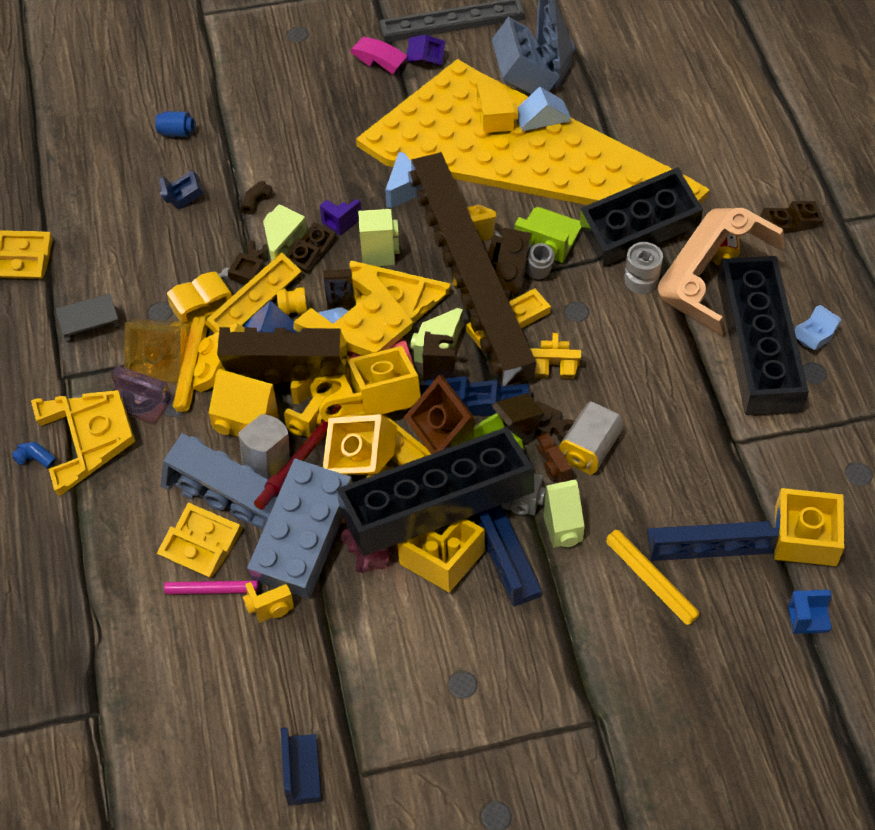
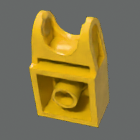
[310,346,421,422]

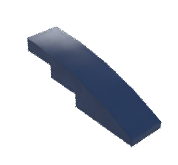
[411,376,532,415]

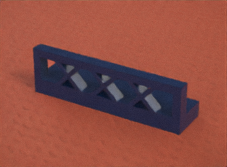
[471,505,542,607]
[647,521,779,561]

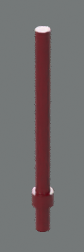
[254,404,341,510]

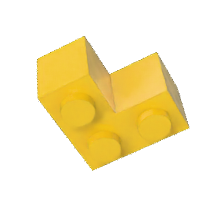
[398,518,485,593]

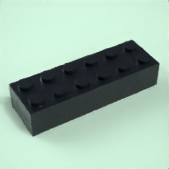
[717,256,809,415]
[336,427,534,556]

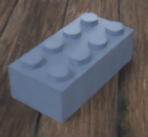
[247,458,353,600]

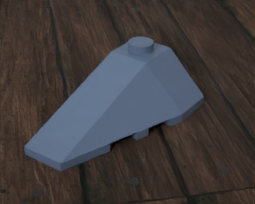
[536,0,575,88]

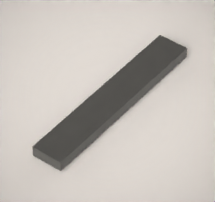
[380,0,524,42]

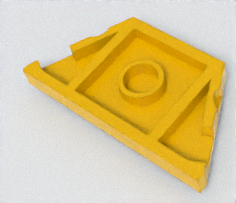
[349,261,451,324]

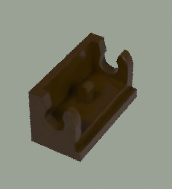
[422,331,455,381]

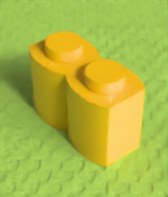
[167,272,232,327]

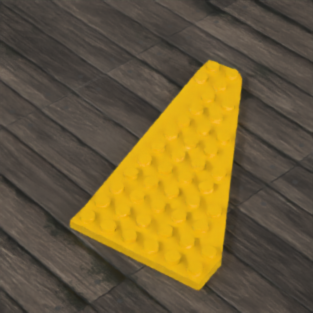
[356,59,709,205]

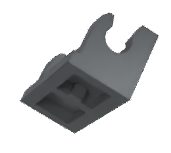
[56,293,120,342]

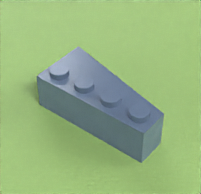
[160,433,277,530]

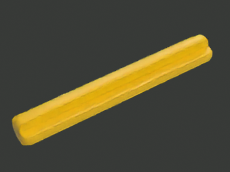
[172,316,208,413]
[606,529,700,625]

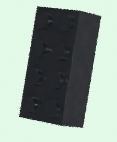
[580,167,703,267]

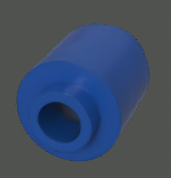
[155,111,195,138]

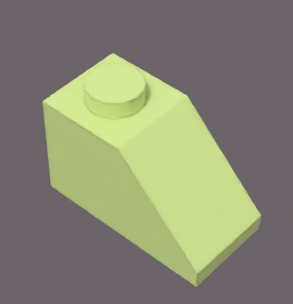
[263,204,307,262]
[410,308,463,363]
[544,480,585,548]

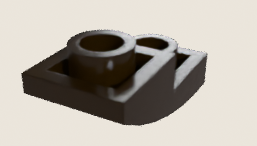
[760,201,824,234]
[286,222,338,272]

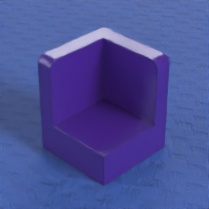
[406,35,446,66]
[320,199,362,236]

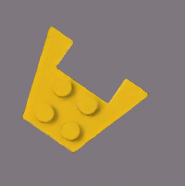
[293,264,413,356]
[31,390,135,496]

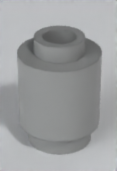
[525,243,554,279]

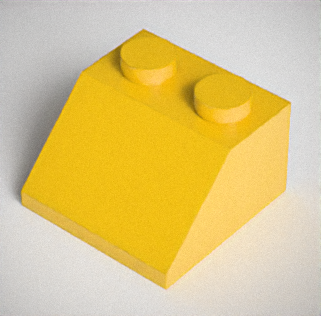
[208,369,279,437]
[323,415,397,475]

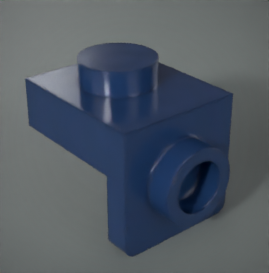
[159,170,204,209]

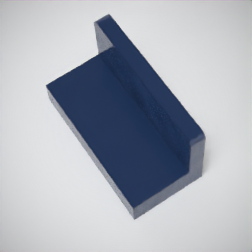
[281,727,322,806]

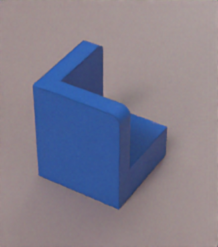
[788,590,832,634]

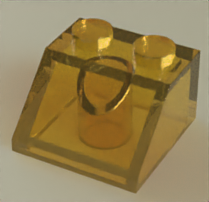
[124,318,189,383]

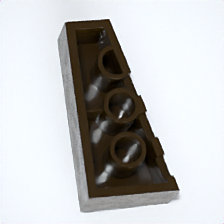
[217,327,348,385]

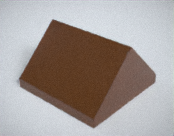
[404,375,475,454]

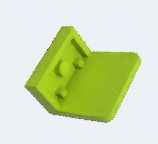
[514,207,582,263]

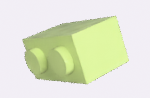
[358,209,400,266]

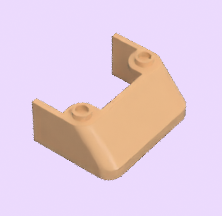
[658,208,785,336]

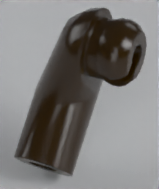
[241,181,273,214]

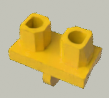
[530,333,581,379]

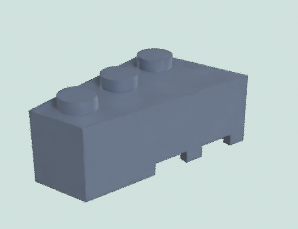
[492,17,560,94]

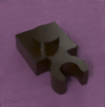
[227,240,269,284]
[535,401,575,442]

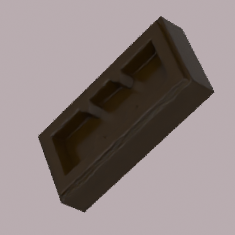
[323,269,355,311]

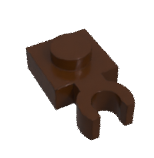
[537,433,572,483]

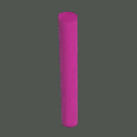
[164,580,259,594]

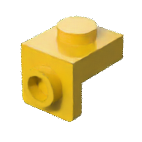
[284,393,330,438]
[243,582,294,623]

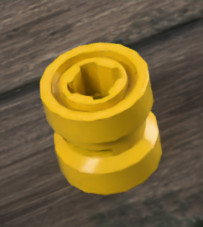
[277,287,307,316]

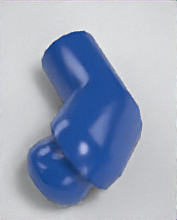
[12,442,57,469]

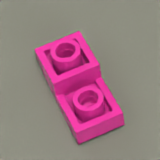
[350,37,407,74]

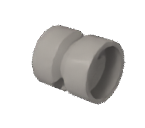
[624,242,663,294]

